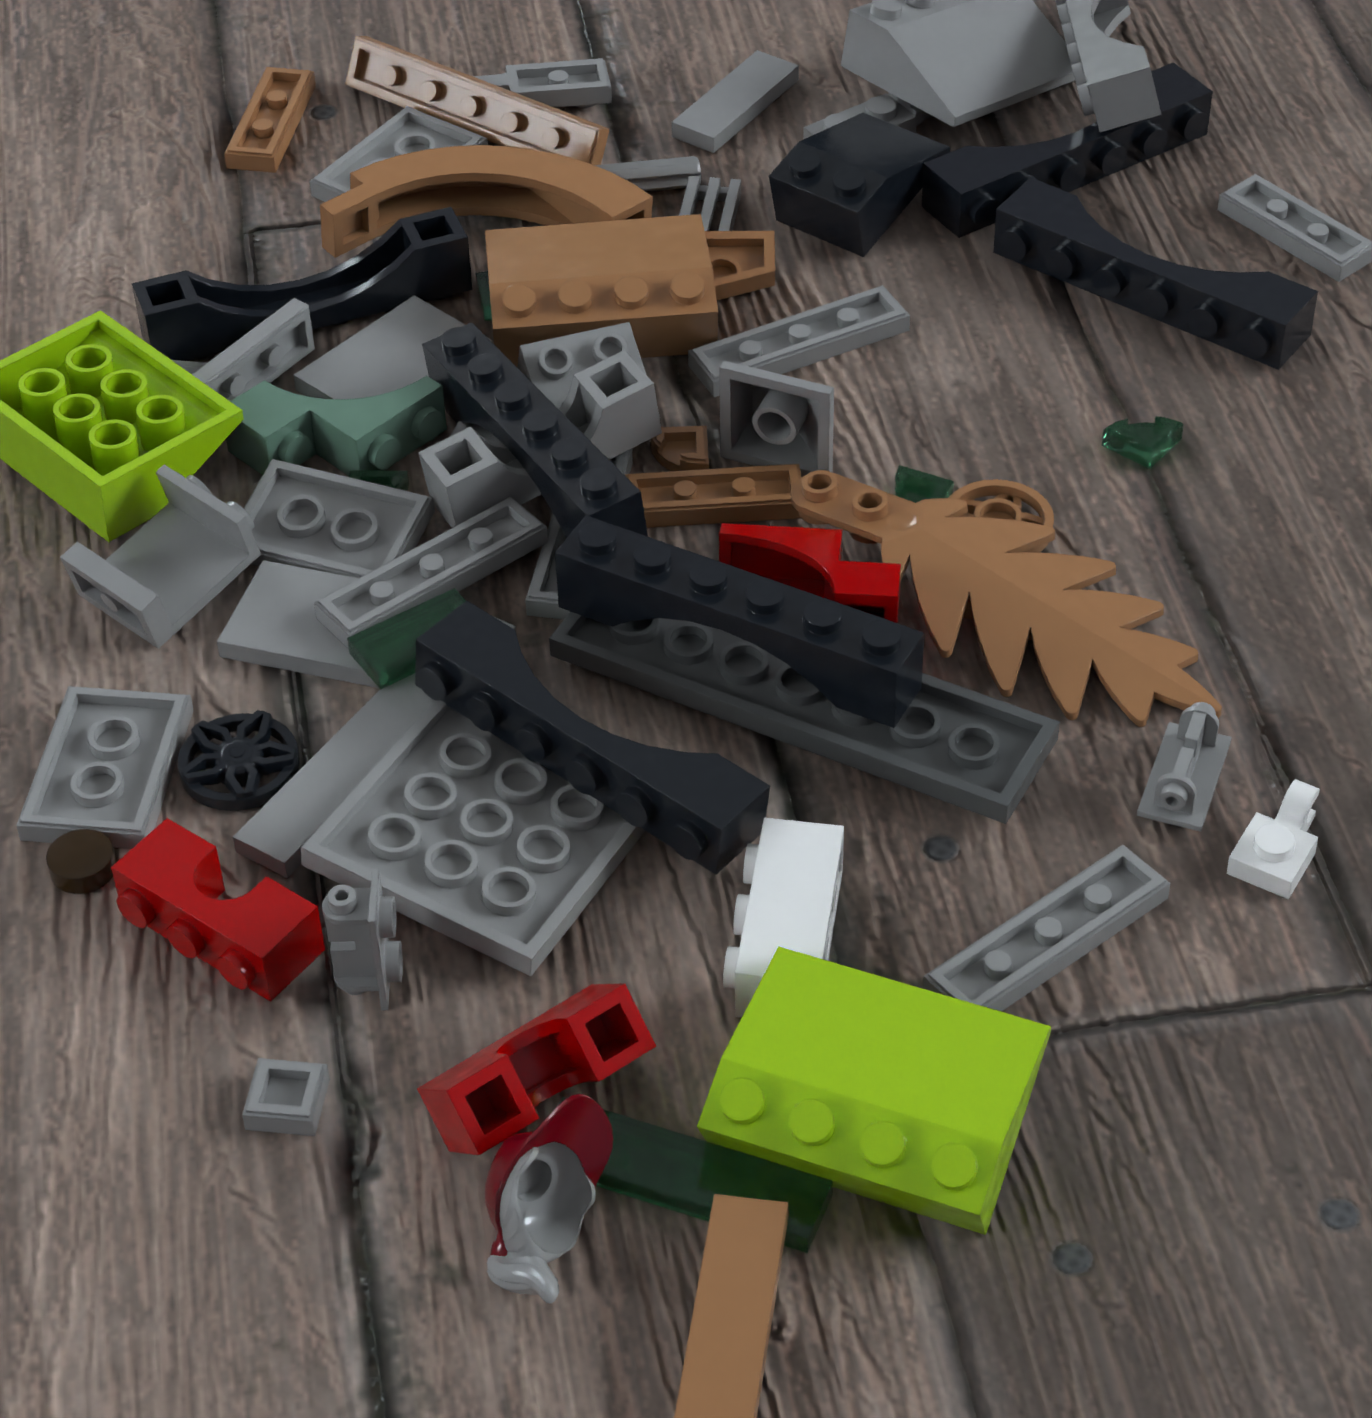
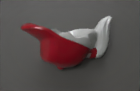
[485,1094,613,1304]

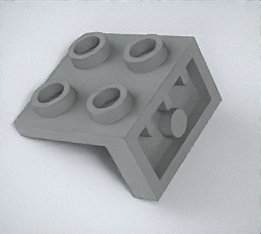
[517,322,660,418]

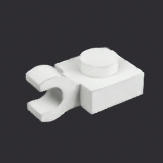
[1227,779,1320,899]

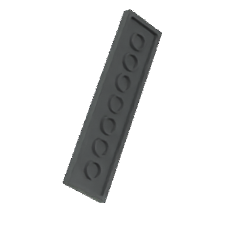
[549,612,1060,824]

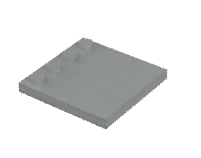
[301,700,645,976]

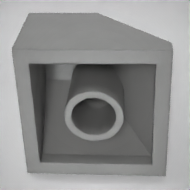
[719,360,834,477]

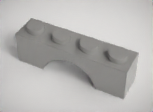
[418,350,662,528]

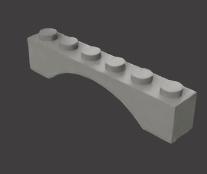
[1055,0,1162,132]

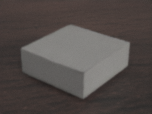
[242,1058,330,1136]

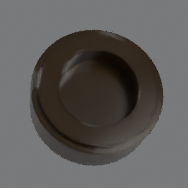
[46,829,116,894]

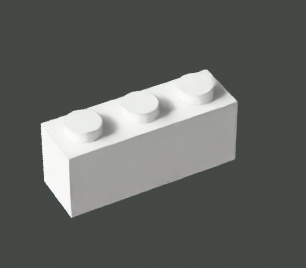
[723,818,844,1018]

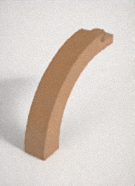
[320,145,653,258]

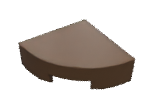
[650,426,709,471]

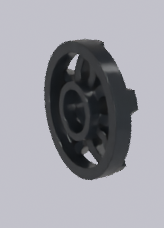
[178,710,300,811]

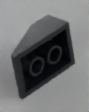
[769,113,951,257]

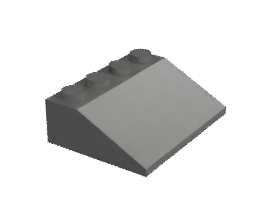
[841,0,1075,127]

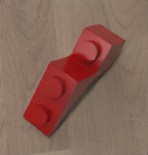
[719,523,901,623]

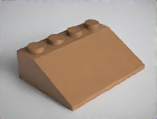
[485,214,718,367]

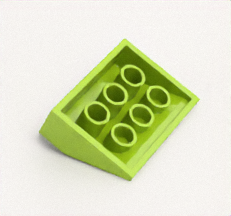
[0,310,244,542]
[697,946,1051,1235]

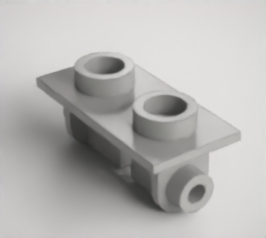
[1137,702,1232,832]
[322,868,403,1011]

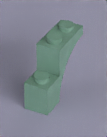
[226,376,447,481]

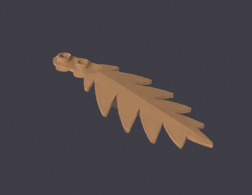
[791,470,1222,727]

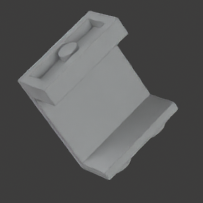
[60,464,261,649]

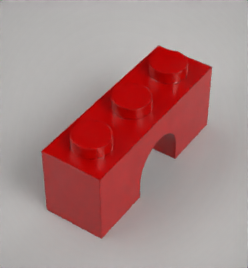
[111,818,325,1002]
[417,983,657,1155]

